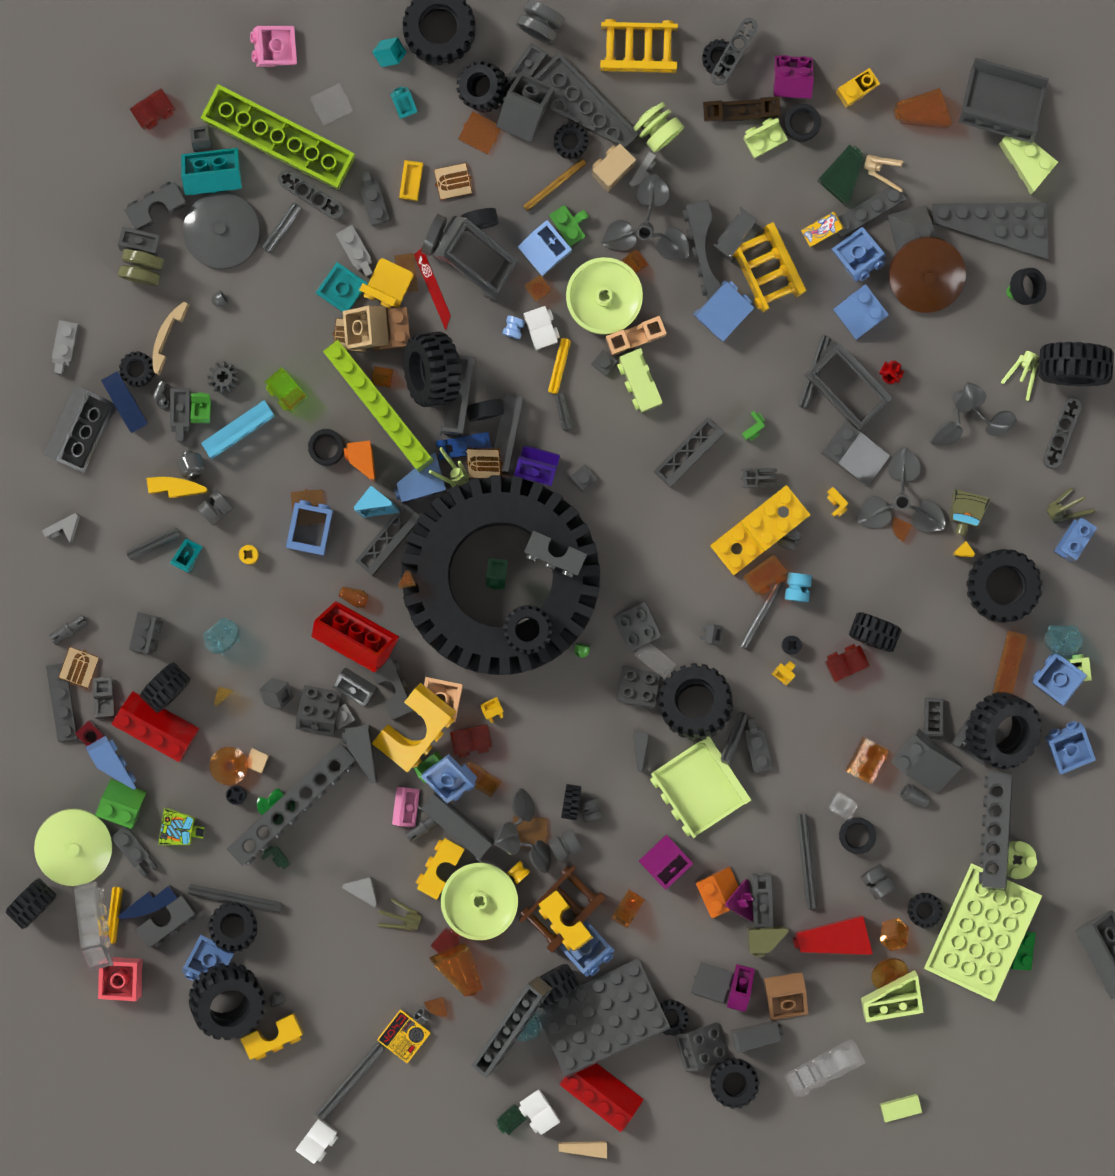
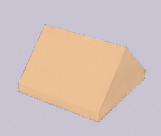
[418,677,463,722]

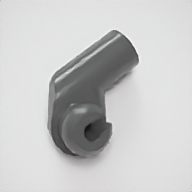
[153,380,170,409]

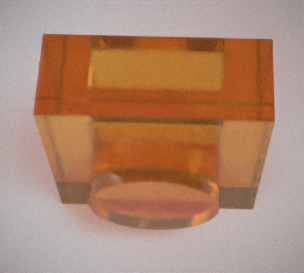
[525,275,551,302]

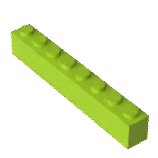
[323,340,434,473]

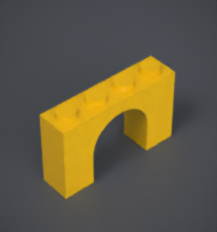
[372,682,456,773]

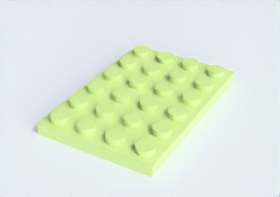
[924,863,1042,1001]

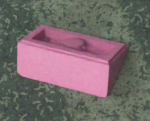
[392,787,420,827]

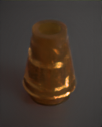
[339,586,369,608]

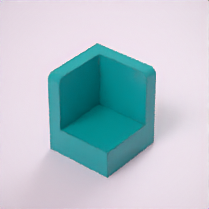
[372,37,407,67]

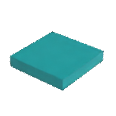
[315,262,368,312]

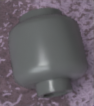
[178,450,205,480]

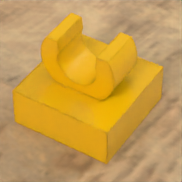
[771,661,796,686]
[480,697,504,723]

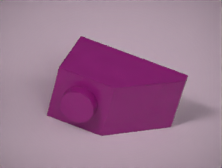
[727,964,755,1012]

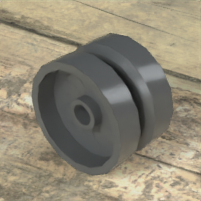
[516,0,565,44]
[421,214,459,263]

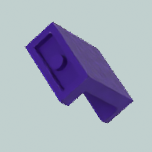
[514,445,560,486]

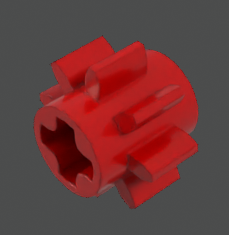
[879,360,905,384]

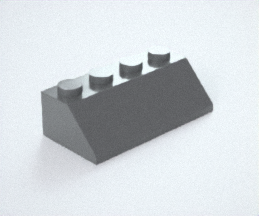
[43,385,115,473]
[1076,910,1115,999]

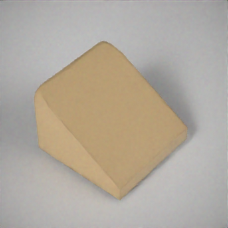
[245,748,270,773]

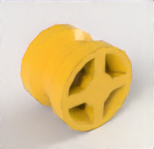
[239,545,259,565]
[507,860,531,884]

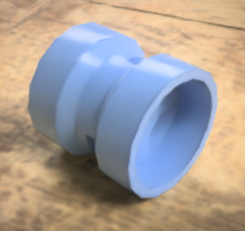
[502,316,526,340]

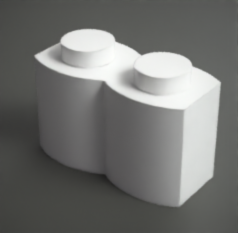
[523,306,560,350]
[519,1089,561,1135]
[296,1118,338,1164]

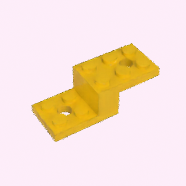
[710,485,810,576]

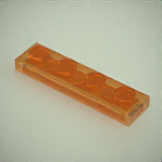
[991,631,1027,696]

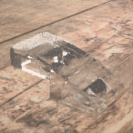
[634,643,677,679]

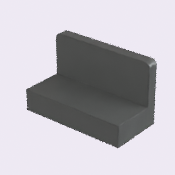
[118,226,160,256]

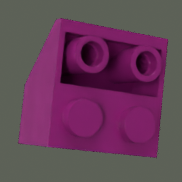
[773,55,814,99]
[639,835,693,890]

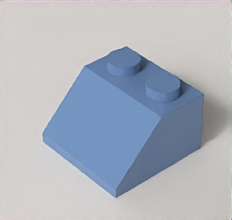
[833,284,889,340]

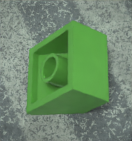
[95,779,147,829]

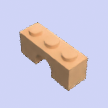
[605,316,667,356]

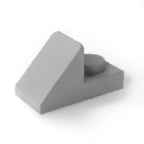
[629,152,657,189]
[42,513,80,543]

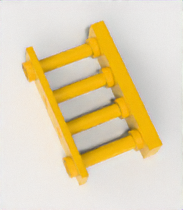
[600,19,678,73]
[733,222,806,313]

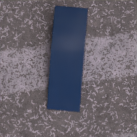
[101,371,148,433]
[118,885,179,919]

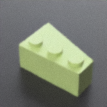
[999,136,1058,195]
[617,348,662,413]
[861,970,924,1022]

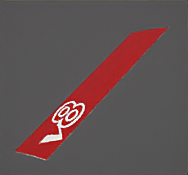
[414,248,451,331]

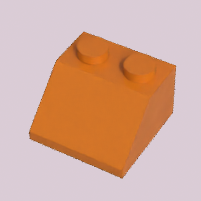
[344,441,376,482]
[695,866,739,918]

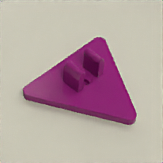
[725,879,754,921]

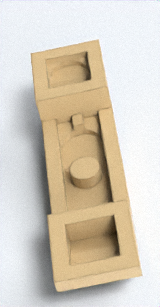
[153,302,190,376]

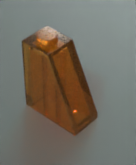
[893,88,952,128]
[429,943,483,997]

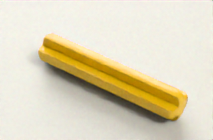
[548,338,571,394]
[105,887,123,944]

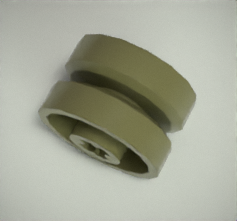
[117,249,165,286]

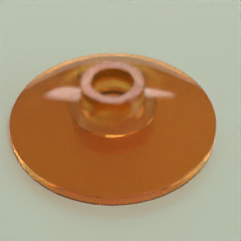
[210,747,248,785]
[871,958,909,989]

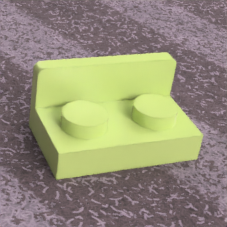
[743,118,788,158]

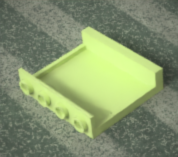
[650,736,751,839]

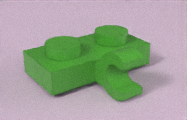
[549,205,588,247]

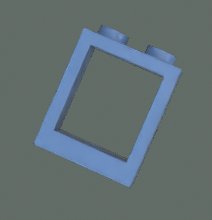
[286,500,333,555]

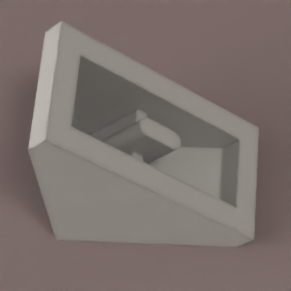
[342,877,378,907]

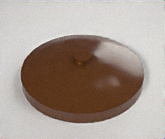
[889,236,966,313]

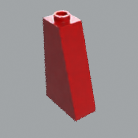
[792,915,873,955]

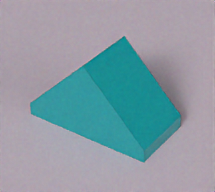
[170,538,203,573]

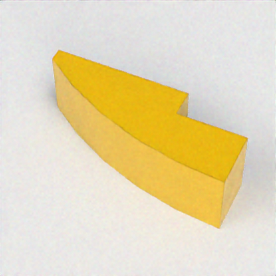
[146,477,209,499]

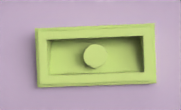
[880,1094,922,1122]

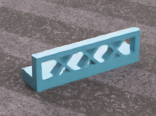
[201,400,276,459]

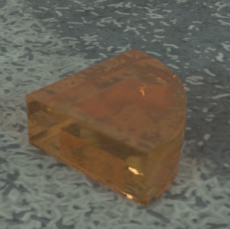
[892,517,912,542]
[424,997,448,1017]

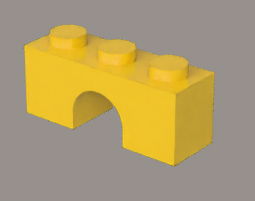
[416,837,465,900]
[538,890,593,952]
[240,1013,304,1061]

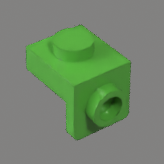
[190,392,212,423]
[741,411,765,441]
[414,751,443,783]

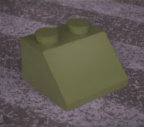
[747,926,788,957]

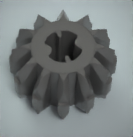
[207,361,240,394]

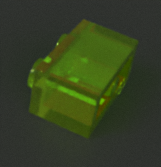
[264,367,308,412]

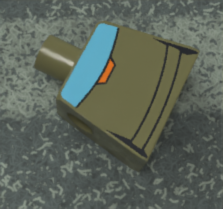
[950,489,991,536]

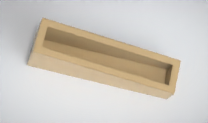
[559,1141,607,1159]

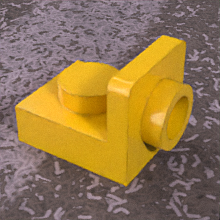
[826,487,849,517]

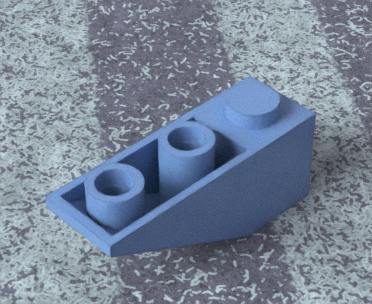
[86,736,136,790]

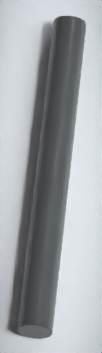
[740,579,783,649]

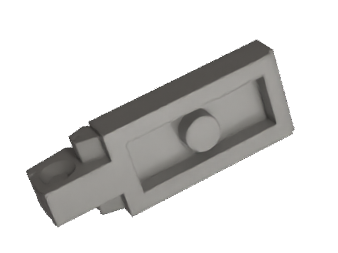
[336,225,373,277]
[52,320,79,375]

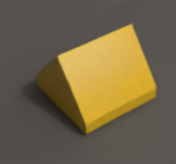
[953,541,975,558]

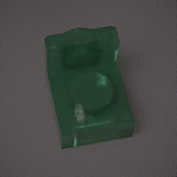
[486,558,508,590]
[261,845,291,869]
[496,1104,527,1135]

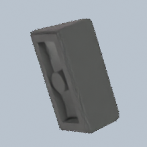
[333,668,377,707]

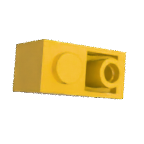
[836,68,880,108]

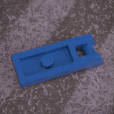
[436,432,492,460]

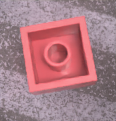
[98,956,143,1001]

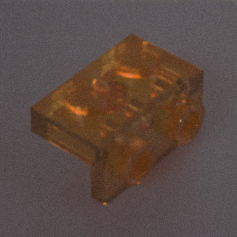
[743,555,788,596]
[845,737,889,784]

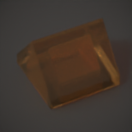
[622,250,648,273]
[372,366,394,388]
[398,570,416,589]

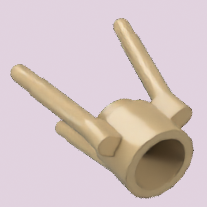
[864,155,904,192]

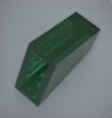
[817,145,864,207]

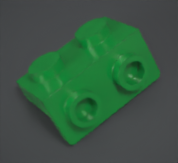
[1010,931,1036,971]

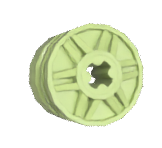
[633,102,684,153]

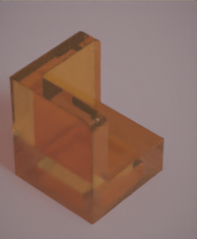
[880,918,909,951]

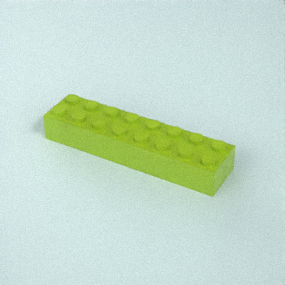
[200,84,356,191]

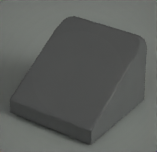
[190,126,212,152]

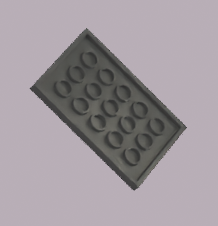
[536,958,671,1078]

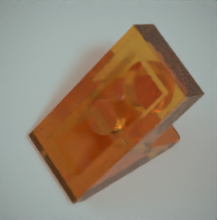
[466,760,502,797]
[611,889,645,928]

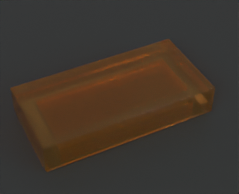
[394,253,419,293]

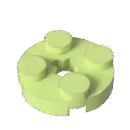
[1007,841,1037,879]

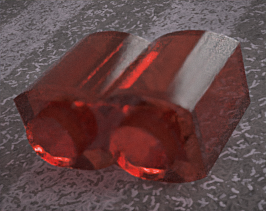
[130,88,175,130]
[824,644,870,682]
[450,724,493,758]

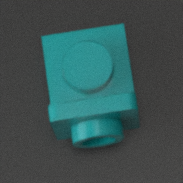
[390,87,418,119]

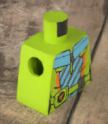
[158,808,205,845]

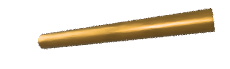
[523,158,586,212]

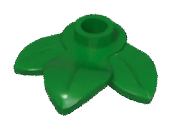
[257,788,295,825]

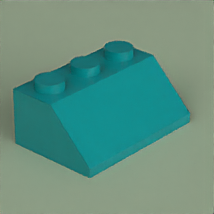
[181,147,242,195]

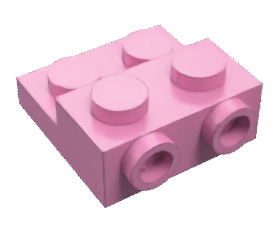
[250,26,297,67]

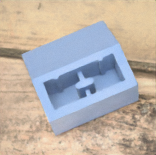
[518,220,572,276]

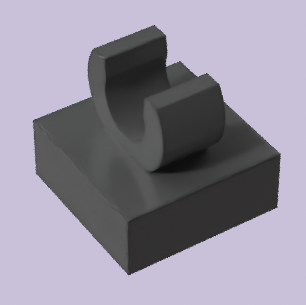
[700,623,723,645]

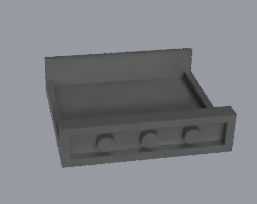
[958,58,1049,143]

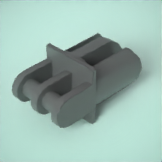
[741,468,777,488]

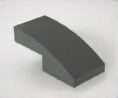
[93,677,115,719]

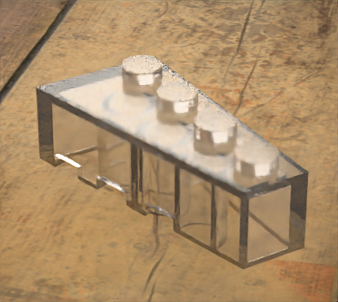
[74,881,113,970]
[784,1038,865,1098]

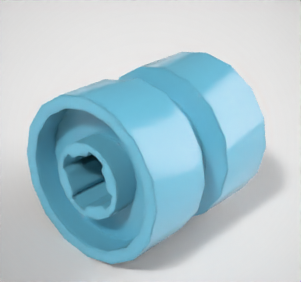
[785,573,812,602]

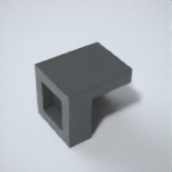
[259,678,294,709]

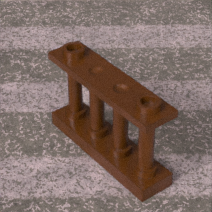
[519,865,606,953]

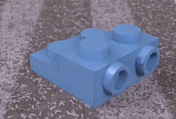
[832,227,887,282]
[1032,652,1087,706]
[1045,721,1096,775]
[421,754,477,803]
[559,921,615,977]
[182,935,234,981]

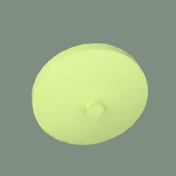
[566,257,643,335]
[34,809,112,886]
[441,863,518,940]

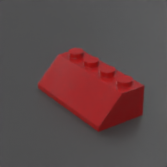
[311,601,399,673]
[111,691,200,762]
[559,1063,644,1132]

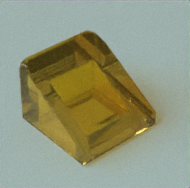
[214,687,234,706]

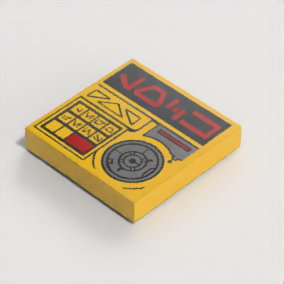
[377,1009,431,1063]

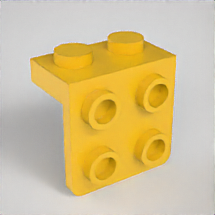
[360,258,414,309]

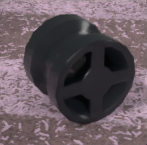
[781,636,802,655]
[226,785,246,805]

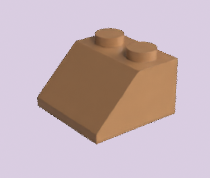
[373,307,411,351]
[764,972,808,1021]

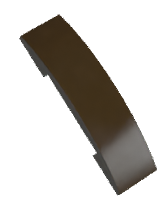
[703,96,781,122]

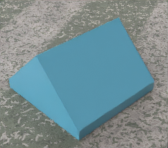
[354,486,400,518]

